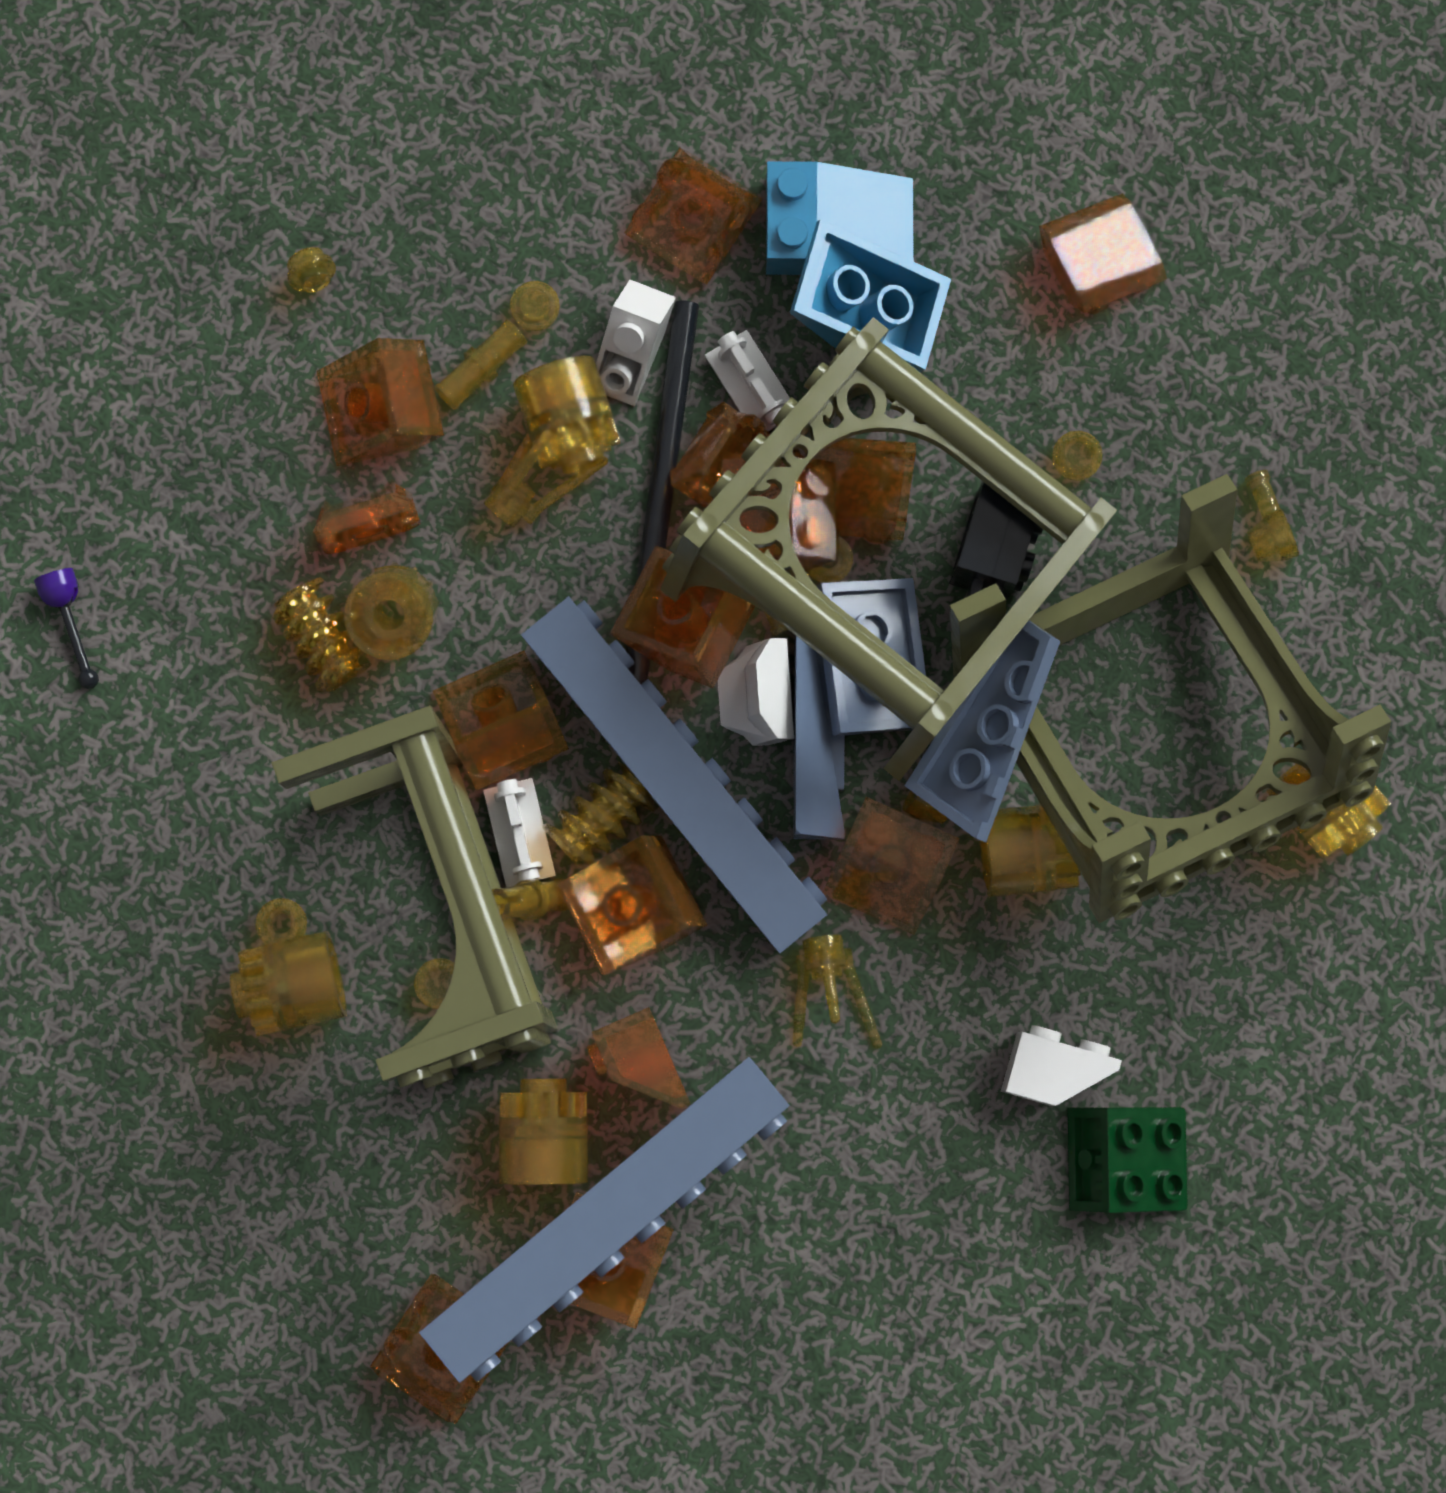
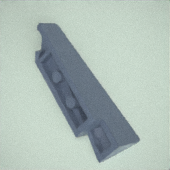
[793,634,845,840]

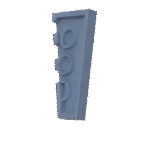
[904,620,1060,842]

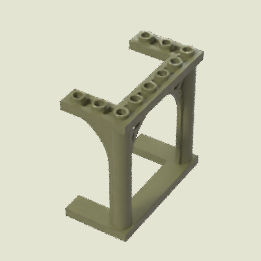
[660,317,1117,781]
[949,474,1392,923]
[271,705,558,1089]

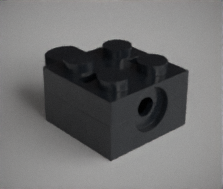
[949,481,1043,600]

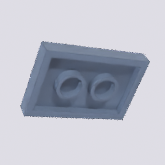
[817,578,926,736]

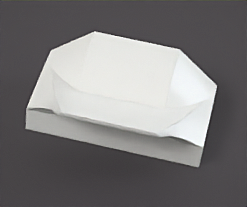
[717,638,794,746]

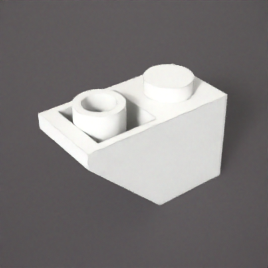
[589,280,676,406]
[1001,1025,1122,1106]

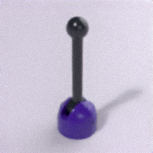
[34,568,99,689]

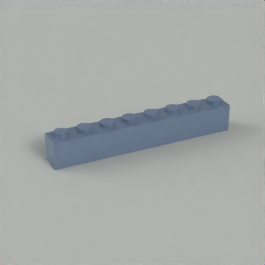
[521,596,827,954]
[419,1057,790,1383]

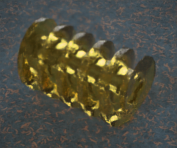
[272,577,372,692]
[542,761,657,867]

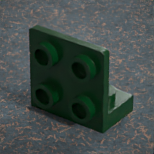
[1067,1107,1188,1213]

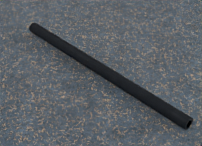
[626,300,699,684]

